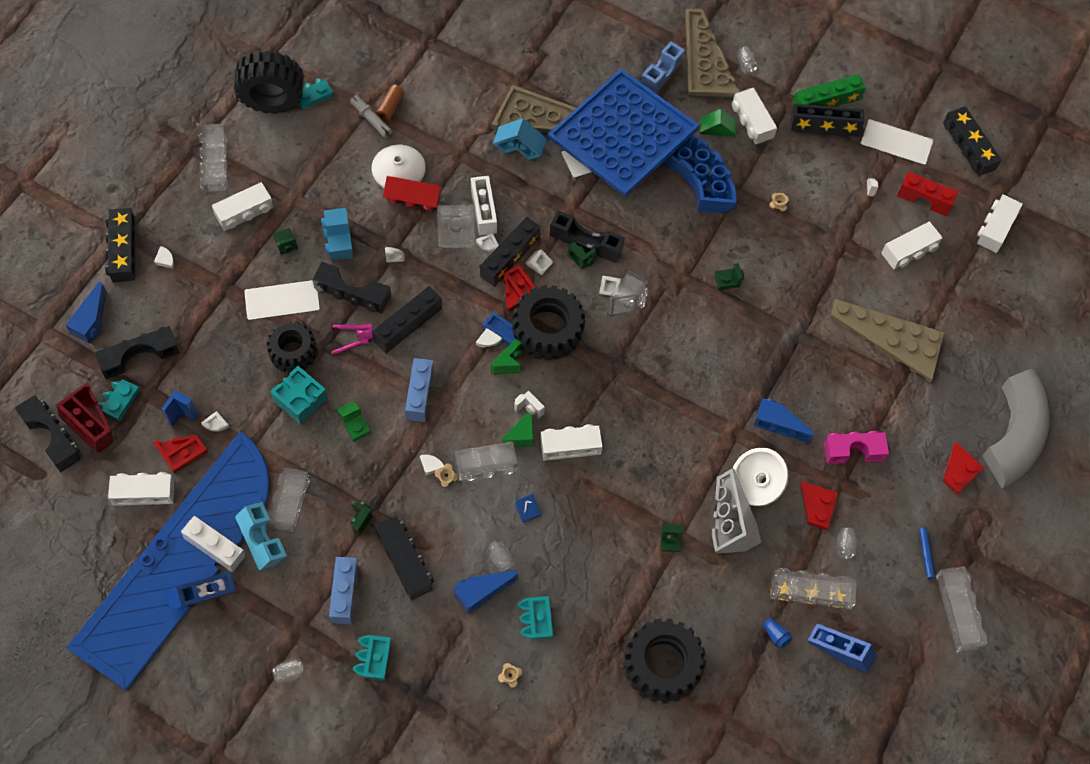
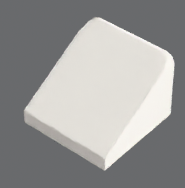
[525,249,553,275]
[599,276,621,297]

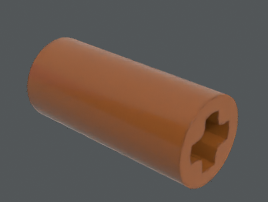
[376,85,405,122]

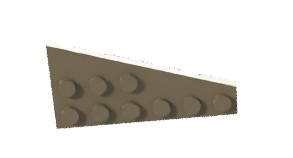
[685,9,740,97]
[491,85,576,133]
[830,299,944,383]

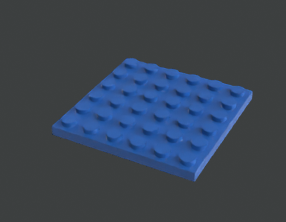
[548,69,699,197]

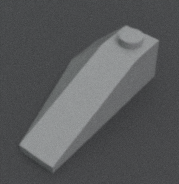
[712,468,761,554]

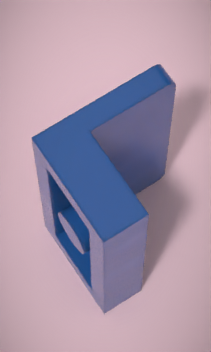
[162,390,199,426]

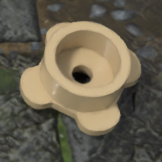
[769,193,789,211]
[435,463,458,487]
[498,663,522,688]

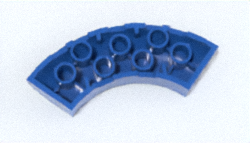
[662,135,736,213]

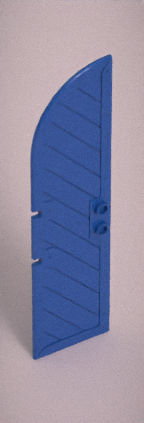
[66,431,269,691]

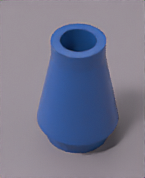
[763,618,793,649]

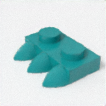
[299,78,334,110]
[98,379,140,421]
[518,596,553,640]
[353,635,391,681]

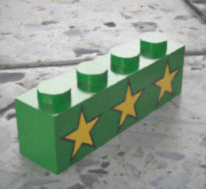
[792,74,866,107]

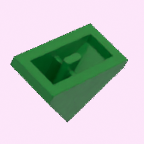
[700,109,736,137]
[502,412,533,448]

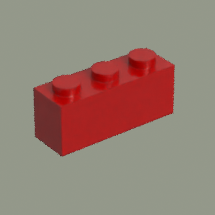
[383,176,442,211]

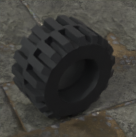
[266,321,317,373]

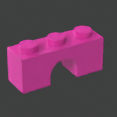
[824,431,889,464]

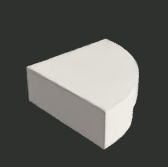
[867,178,878,196]
[476,233,499,252]
[154,246,174,269]
[385,247,405,262]
[476,329,502,348]
[201,411,229,432]
[420,455,444,475]

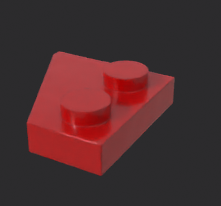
[503,265,535,312]
[153,435,208,474]
[942,442,984,494]
[800,481,838,531]

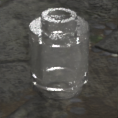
[737,47,757,73]
[836,528,858,559]
[486,540,514,572]
[272,658,305,684]

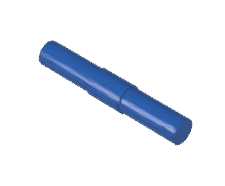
[919,527,935,579]

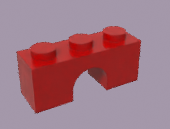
[897,171,958,217]

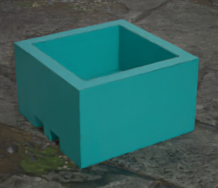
[270,366,328,425]

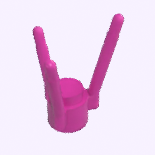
[331,324,373,355]

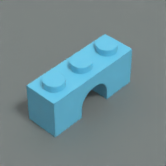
[235,502,287,571]

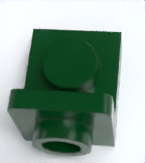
[272,227,298,255]
[567,242,597,270]
[714,263,744,291]
[351,501,373,536]
[660,524,683,552]

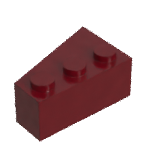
[56,382,113,454]

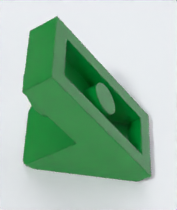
[491,339,522,375]
[336,401,371,442]

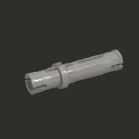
[350,95,392,138]

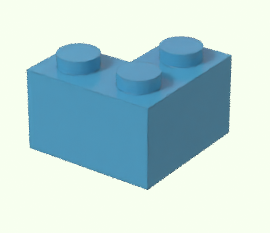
[493,118,547,160]
[321,208,353,261]

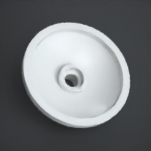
[372,145,426,188]
[733,448,789,506]

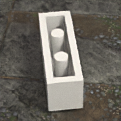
[732,88,777,144]
[471,176,497,236]
[212,182,274,231]
[977,195,1022,253]
[881,221,942,269]
[540,424,602,461]
[108,472,175,506]
[181,516,245,573]

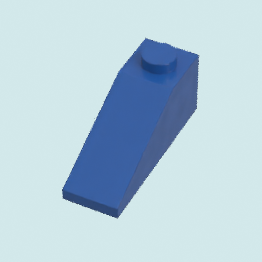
[66,281,107,343]
[754,398,814,443]
[454,570,518,614]
[165,571,236,610]
[808,624,877,674]

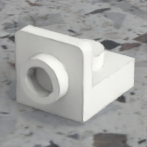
[514,391,544,419]

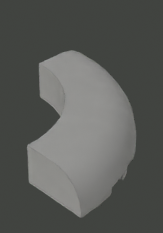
[982,369,1050,489]

